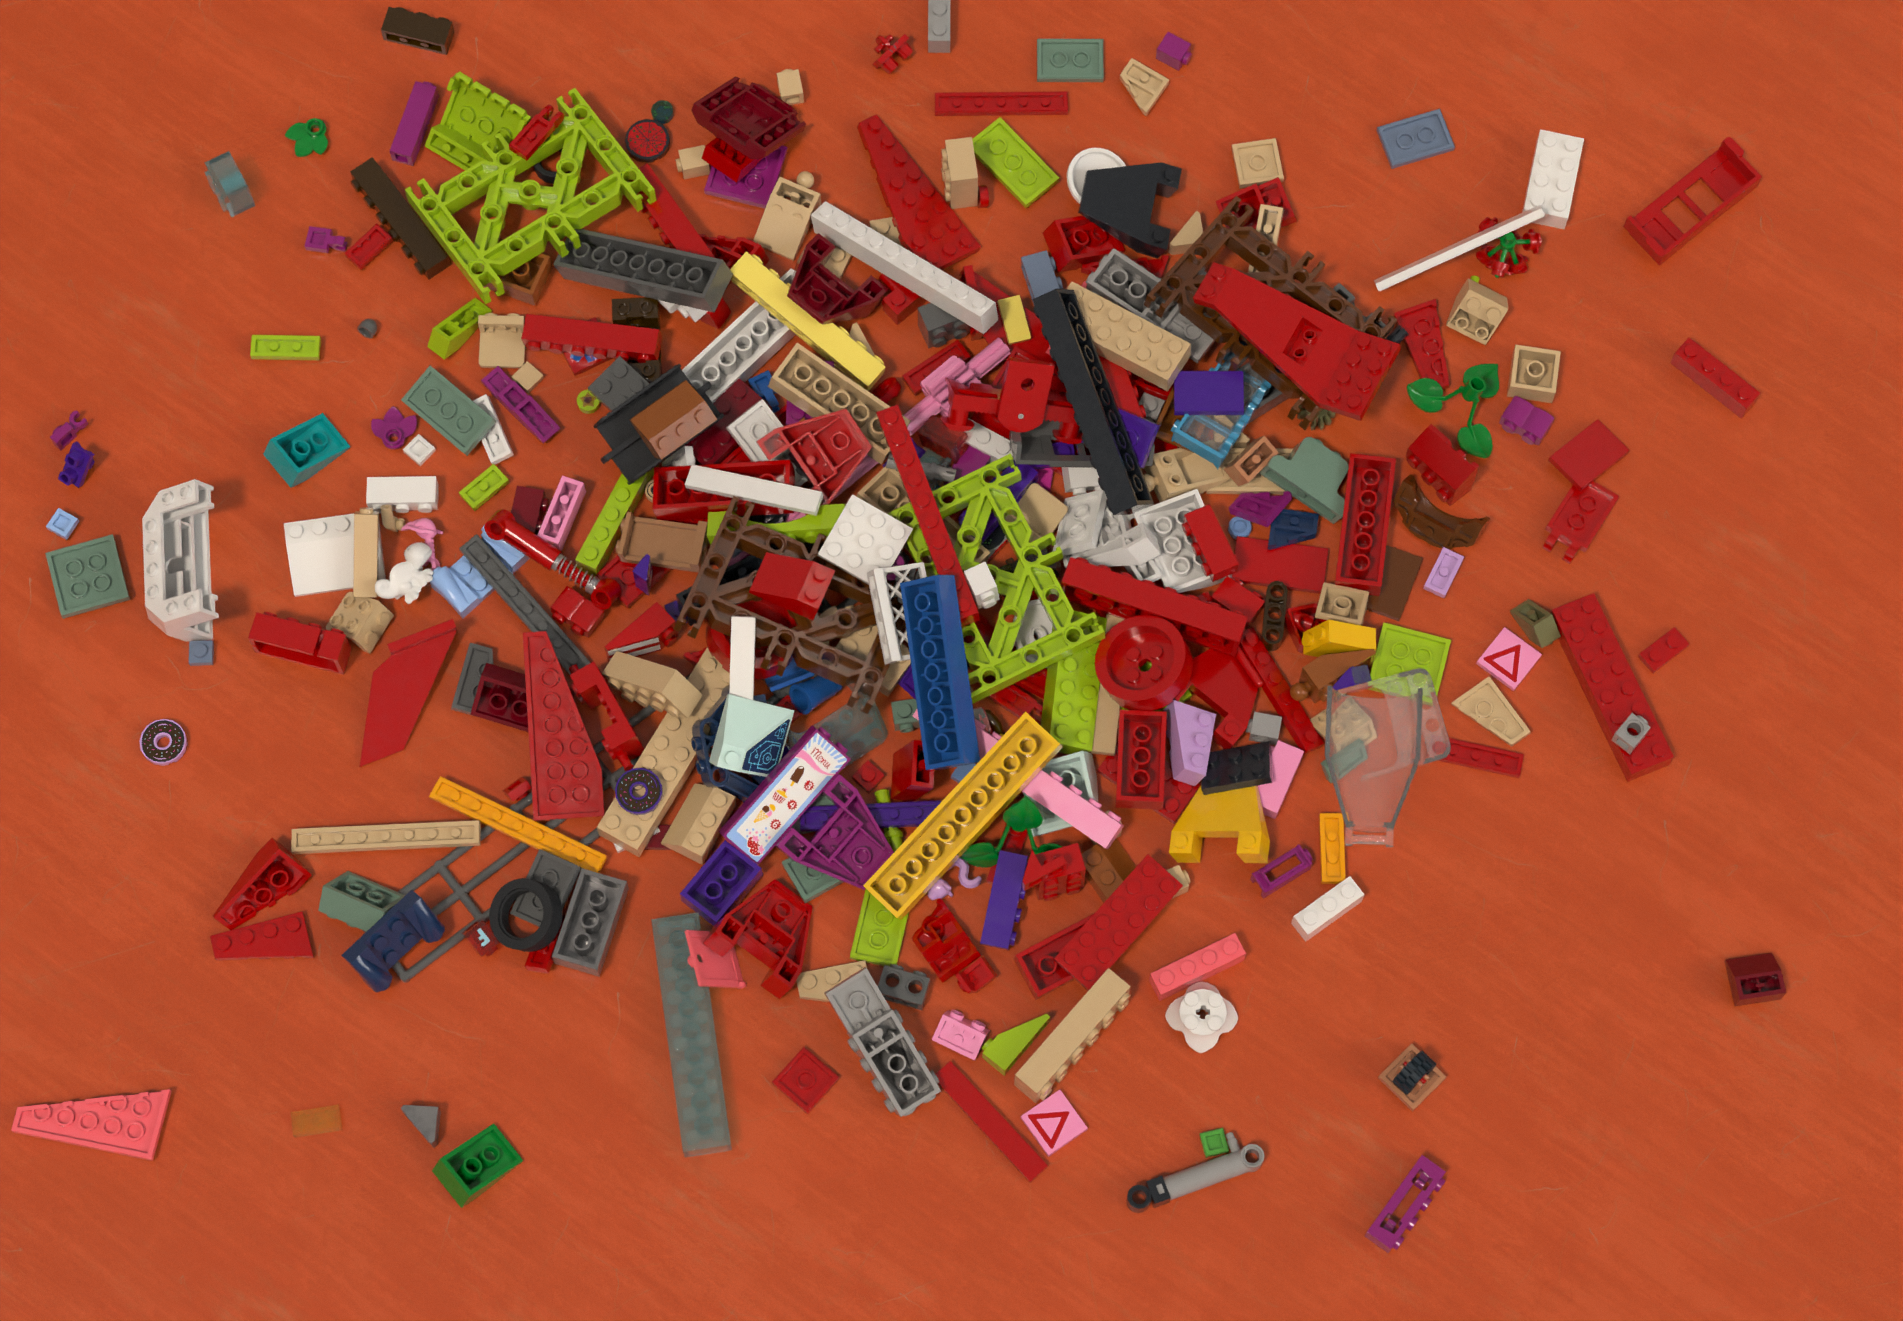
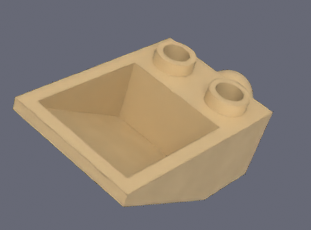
[753,171,822,261]
[1143,440,1230,502]

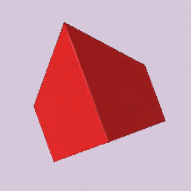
[1284,603,1318,653]

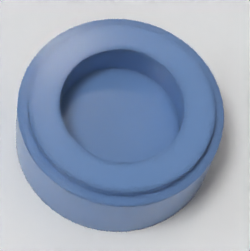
[1228,516,1251,539]

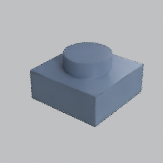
[189,640,214,666]

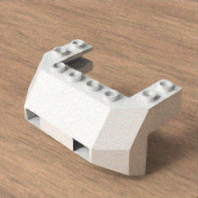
[142,479,219,642]

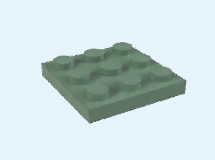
[45,534,130,619]

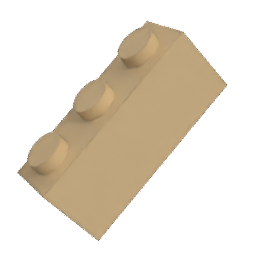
[661,784,736,865]

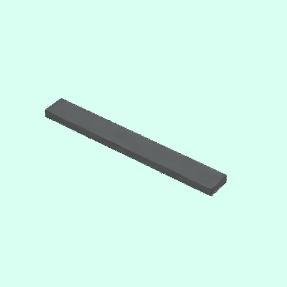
[459,534,590,675]

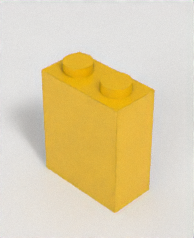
[1302,620,1376,657]

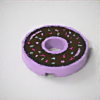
[139,719,187,766]

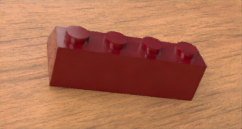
[470,663,575,732]

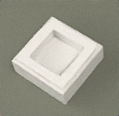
[403,434,436,466]

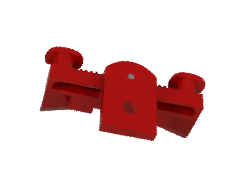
[941,357,1083,444]

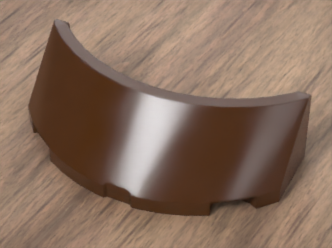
[1393,474,1490,549]

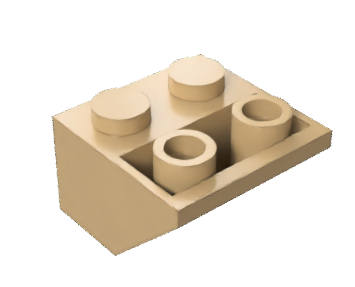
[1446,278,1509,345]

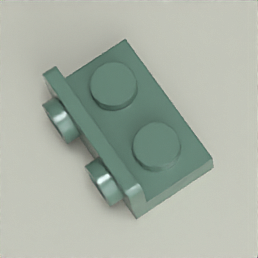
[891,699,920,733]

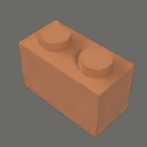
[1223,436,1279,487]

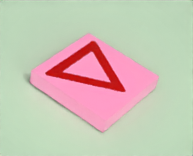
[1476,627,1542,691]
[1021,1090,1088,1157]

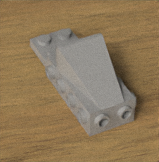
[1086,248,1215,364]
[824,967,941,1117]

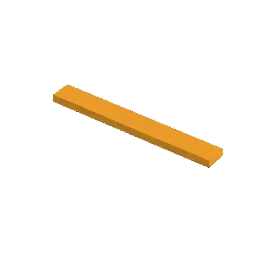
[429,776,607,873]

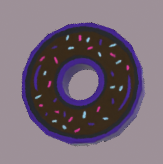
[615,768,663,815]

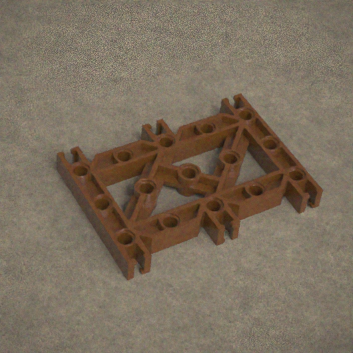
[1144,196,1397,430]
[674,496,920,714]

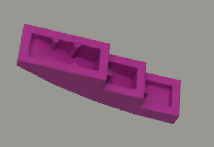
[481,366,560,444]

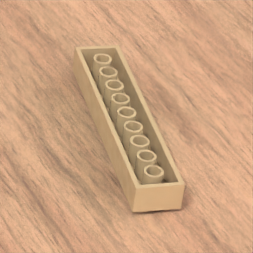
[597,647,730,857]

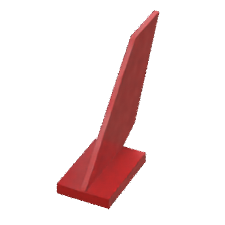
[959,265,1059,370]
[359,619,458,767]

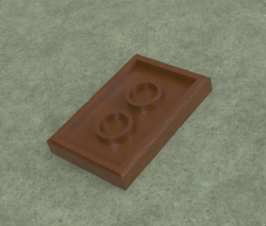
[1366,545,1423,621]

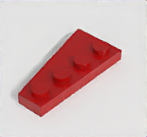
[1393,299,1449,390]

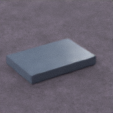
[1376,109,1455,169]

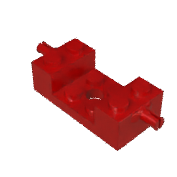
[569,661,645,771]

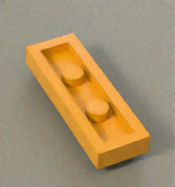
[1319,813,1346,884]

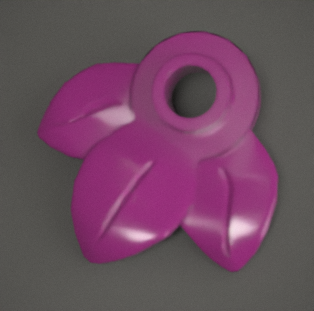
[371,406,417,449]

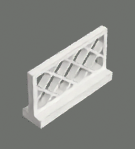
[867,562,927,665]

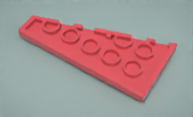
[11,1089,171,1161]

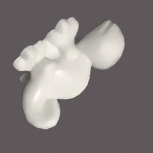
[375,542,434,604]

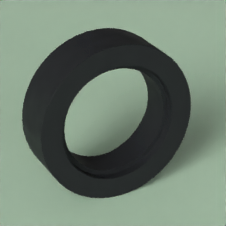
[489,878,562,952]

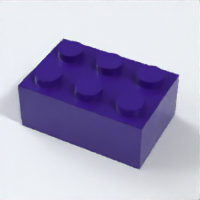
[680,840,763,926]

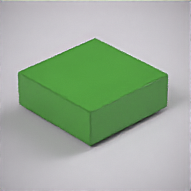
[1199,1128,1229,1158]

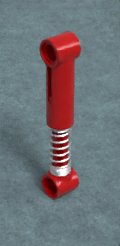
[484,509,622,610]

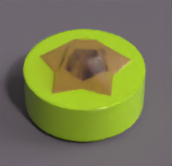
[577,390,600,414]

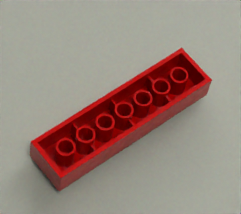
[1061,557,1248,657]
[1551,593,1674,782]

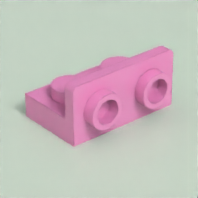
[932,1010,990,1060]

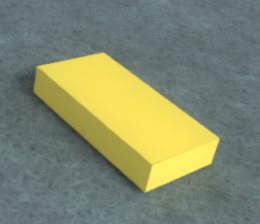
[997,295,1031,345]

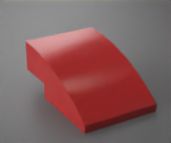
[701,137,762,183]
[1215,177,1297,230]

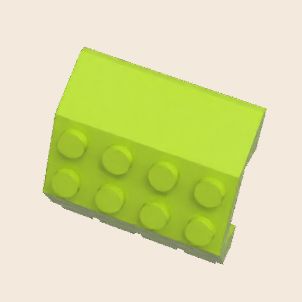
[425,71,531,170]

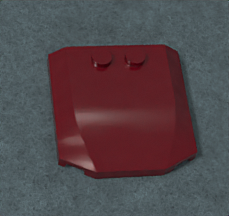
[691,77,806,159]

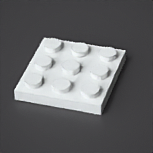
[817,494,913,585]

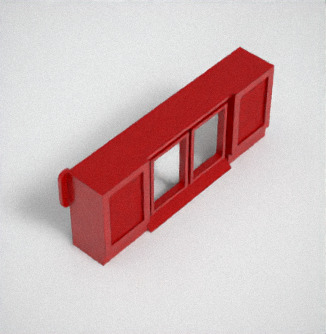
[1623,137,1762,266]

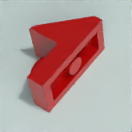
[1022,850,1067,891]

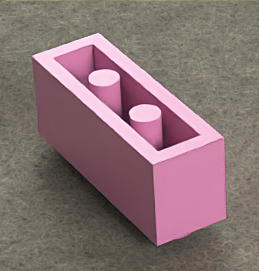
[538,476,586,551]
[1258,740,1304,819]

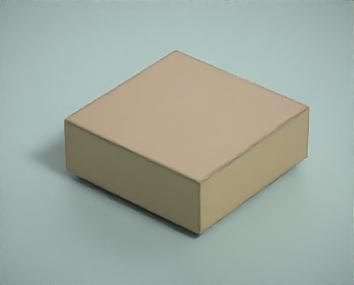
[512,361,544,394]

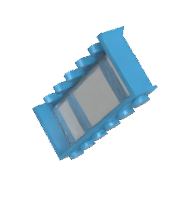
[1171,341,1281,469]

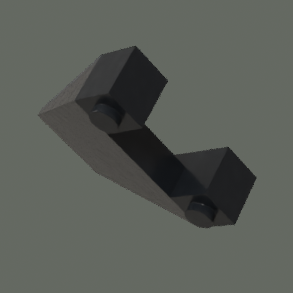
[1078,162,1182,259]

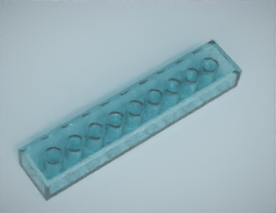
[651,913,732,1157]

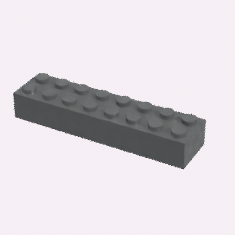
[553,229,733,312]

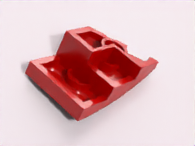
[911,899,981,983]

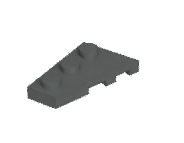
[451,643,493,716]

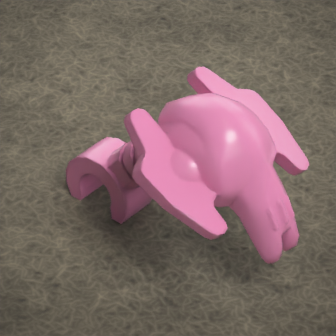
[401,518,443,571]

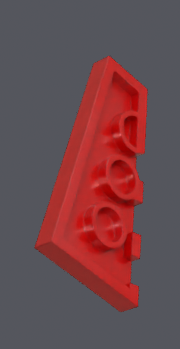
[210,911,314,960]

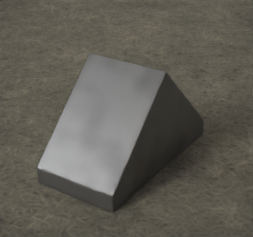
[401,1105,441,1148]

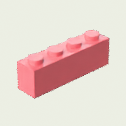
[1149,933,1246,1001]

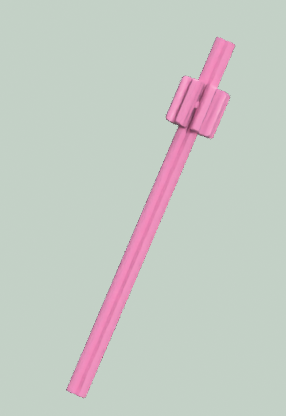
[728,338,1011,567]

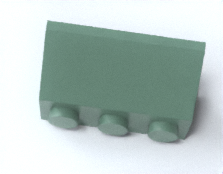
[318,871,405,932]

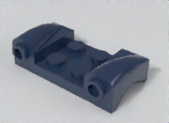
[341,890,445,992]

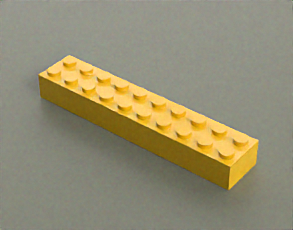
[863,712,1063,920]

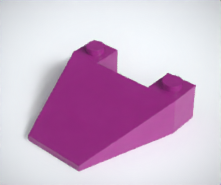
[775,774,894,890]

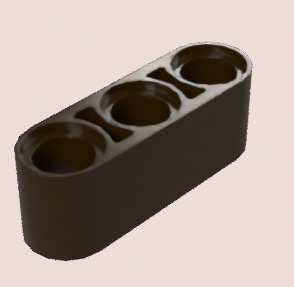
[1261,581,1288,651]

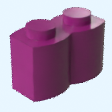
[1499,396,1554,445]

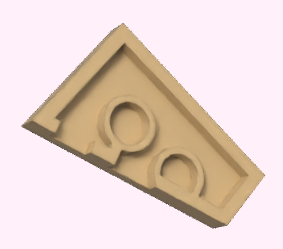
[1451,677,1531,747]
[796,960,867,1002]

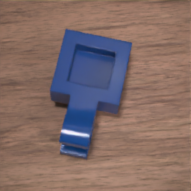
[748,370,780,413]

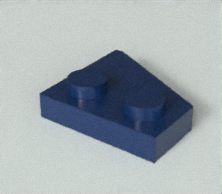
[1268,509,1319,550]

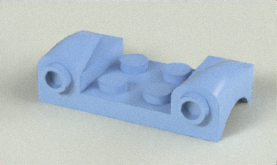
[430,525,530,618]

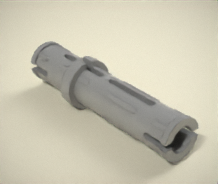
[886,453,956,483]

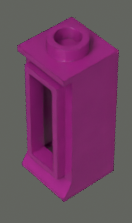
[1250,844,1313,899]

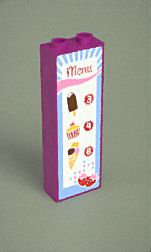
[719,725,851,865]

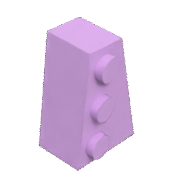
[1163,700,1216,786]

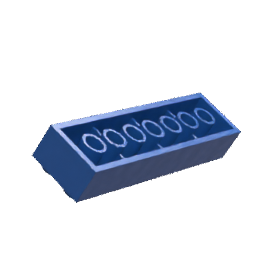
[900,575,980,770]

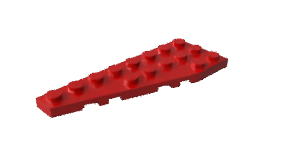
[857,114,981,270]
[523,631,605,821]

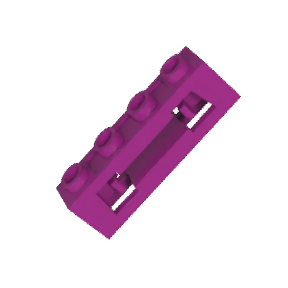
[1365,1155,1446,1253]

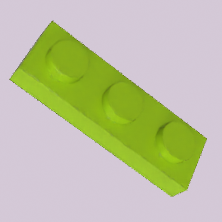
[250,335,321,360]

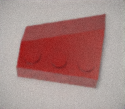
[1406,424,1479,506]

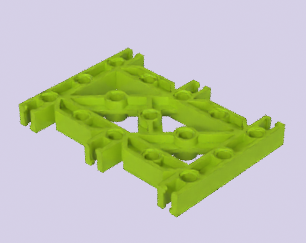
[405,88,656,304]
[887,453,1105,704]

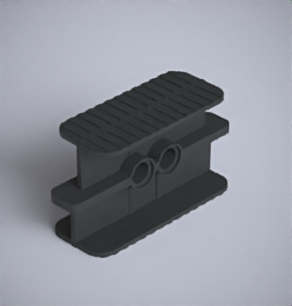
[593,364,724,485]

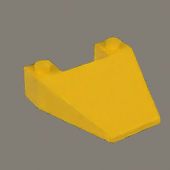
[1169,786,1270,863]

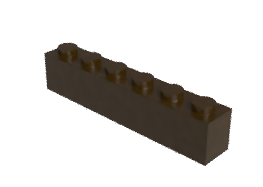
[350,157,451,280]

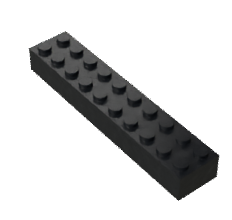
[1033,288,1154,515]

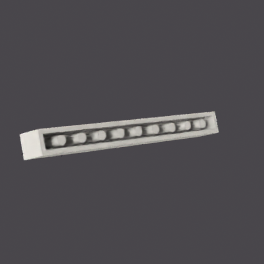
[811,201,998,334]

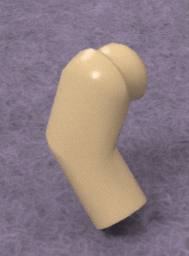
[380,504,406,532]

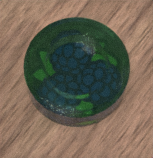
[651,100,674,124]

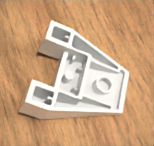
[1063,505,1161,568]

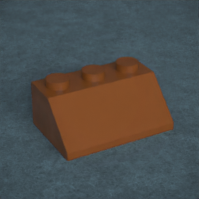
[629,380,717,460]
[1081,838,1136,902]

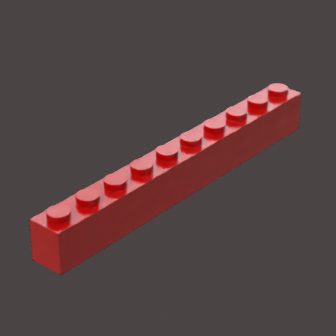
[876,404,980,627]

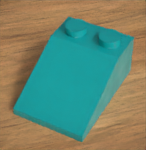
[263,413,350,488]

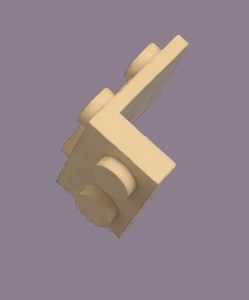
[478,313,525,368]
[1005,483,1069,542]
[326,592,394,653]

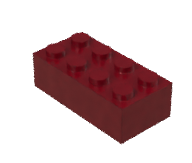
[685,378,772,465]

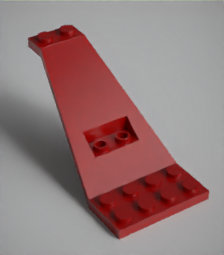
[1193,262,1401,421]

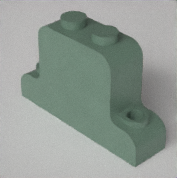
[1259,437,1348,524]

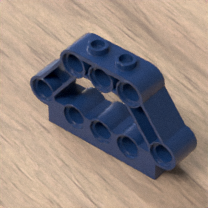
[691,684,767,803]

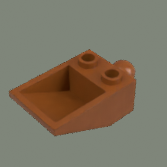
[1290,649,1376,703]

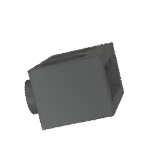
[878,964,930,1010]

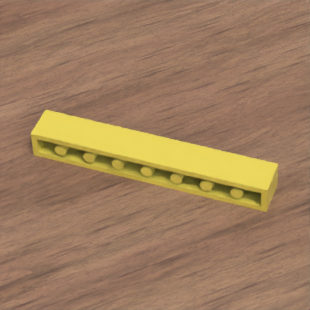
[730,252,886,391]

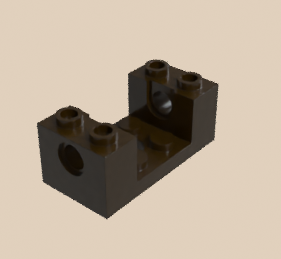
[612,297,662,384]

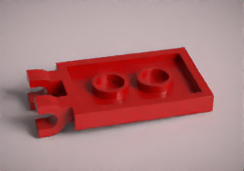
[1542,481,1620,564]

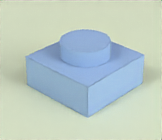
[46,508,79,540]

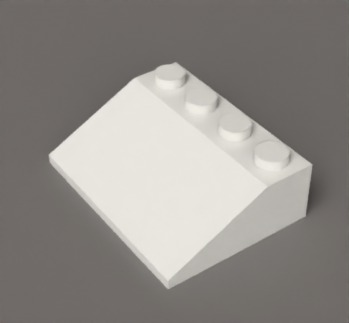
[1133,489,1232,593]
[284,510,386,597]

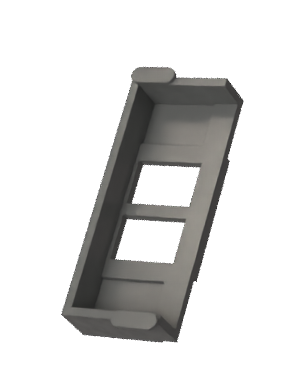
[1009,416,1155,468]

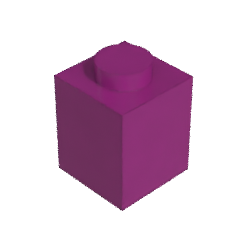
[1156,32,1192,71]

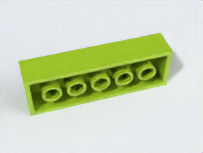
[1041,611,1107,754]

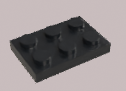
[1201,742,1272,795]

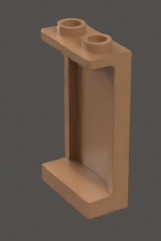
[616,512,709,572]

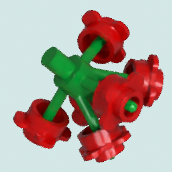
[1476,217,1542,278]

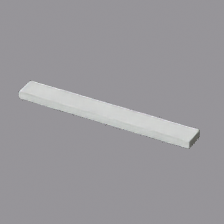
[1374,205,1545,291]

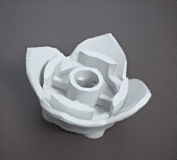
[1165,982,1238,1054]

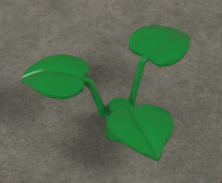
[1407,364,1499,458]
[961,796,1062,868]

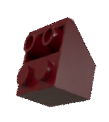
[1725,953,1787,1007]

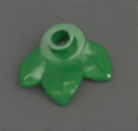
[285,118,328,157]

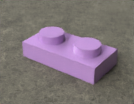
[1423,547,1464,598]

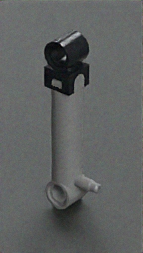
[1126,1132,1264,1213]

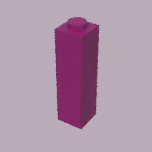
[390,81,439,166]

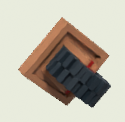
[1378,1044,1446,1112]

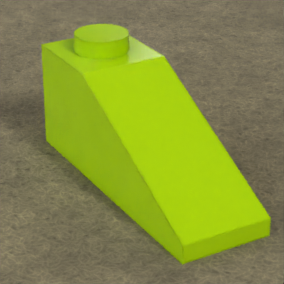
[427,298,492,360]
[982,1014,1050,1076]

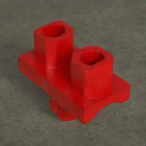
[872,34,913,74]

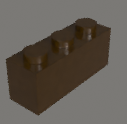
[381,7,454,55]

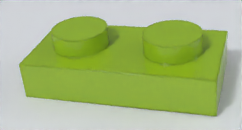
[459,464,509,511]

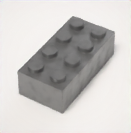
[552,868,629,977]

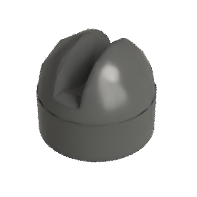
[357,318,377,339]

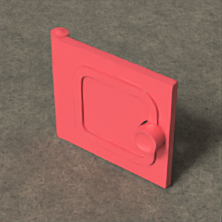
[684,930,746,989]

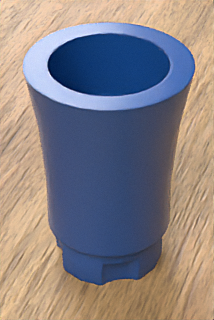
[789,676,842,715]

